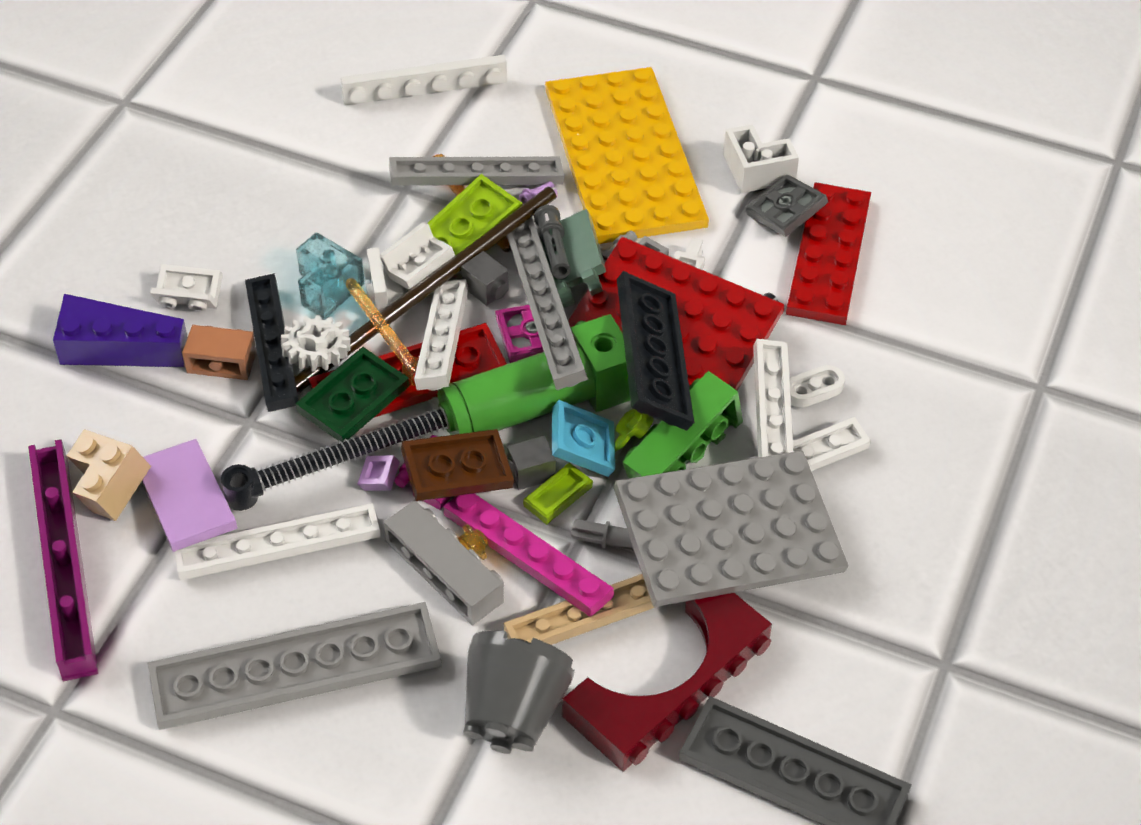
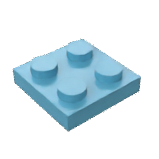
[552,400,615,477]

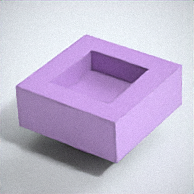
[357,455,400,491]

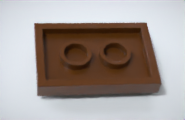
[401,429,514,501]

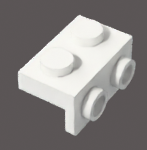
[380,222,455,290]
[362,247,407,315]
[150,264,223,311]

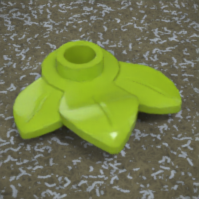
[615,409,654,452]

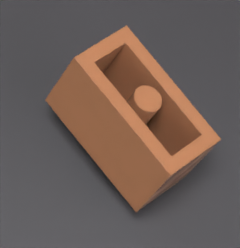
[182,325,257,380]

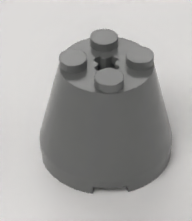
[463,630,575,754]

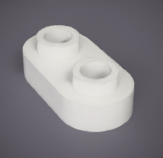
[790,365,845,407]

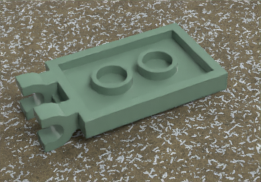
[537,209,606,308]

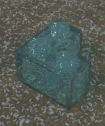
[296,232,365,319]

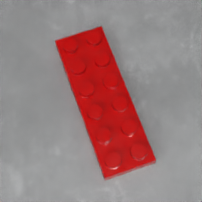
[786,182,871,326]
[309,323,507,418]

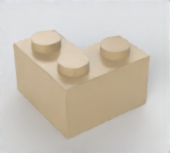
[66,429,151,521]

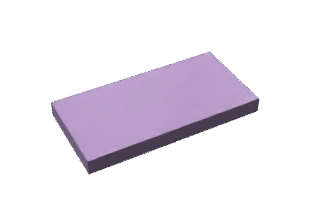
[142,439,238,552]

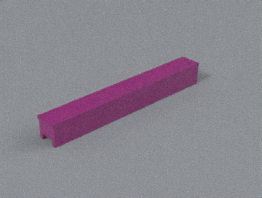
[28,439,99,682]

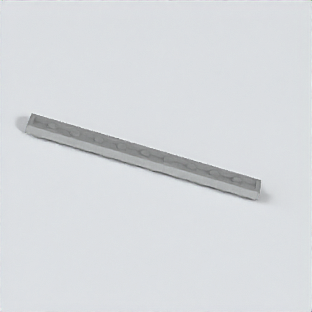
[507,217,588,390]

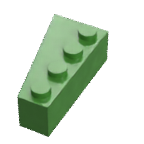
[623,371,743,478]

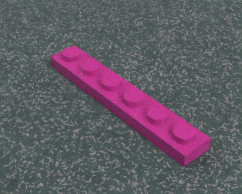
[443,493,614,617]

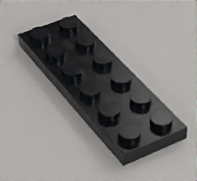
[617,271,695,431]

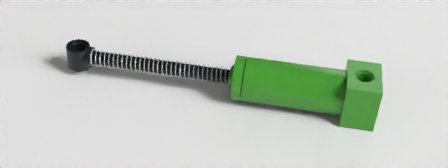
[221,314,631,511]

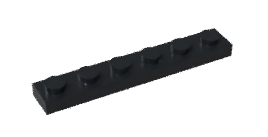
[245,273,299,412]

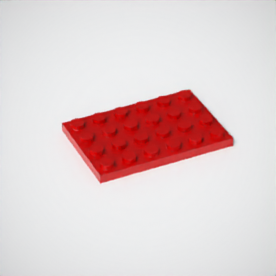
[568,237,784,391]

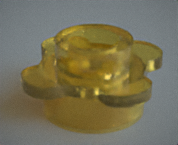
[458,524,488,560]

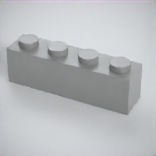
[383,500,504,626]

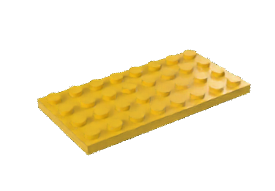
[545,67,709,244]

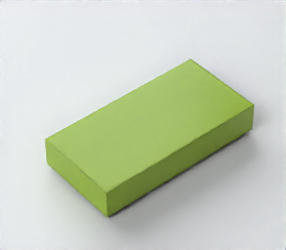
[523,462,593,525]

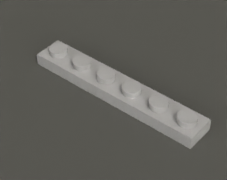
[388,157,565,186]

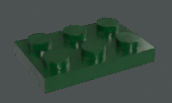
[295,347,410,443]

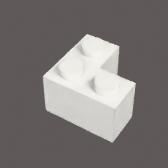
[723,124,799,193]

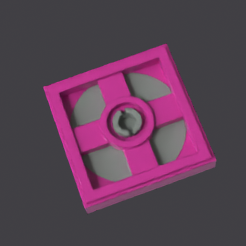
[495,304,544,363]

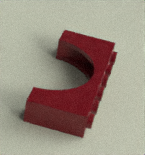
[562,593,772,772]

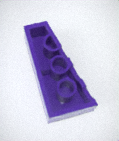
[53,294,188,367]

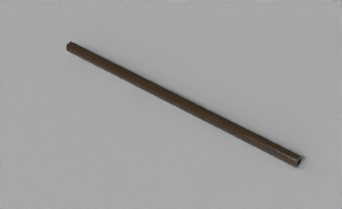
[295,186,557,394]

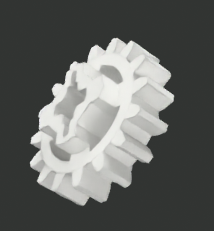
[281,315,350,371]

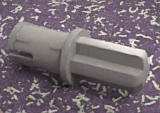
[571,519,634,551]

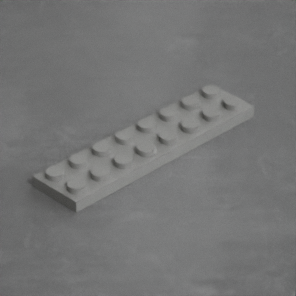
[148,602,442,730]

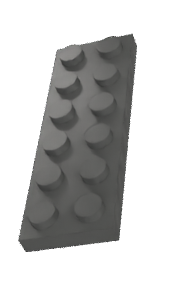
[679,696,912,825]

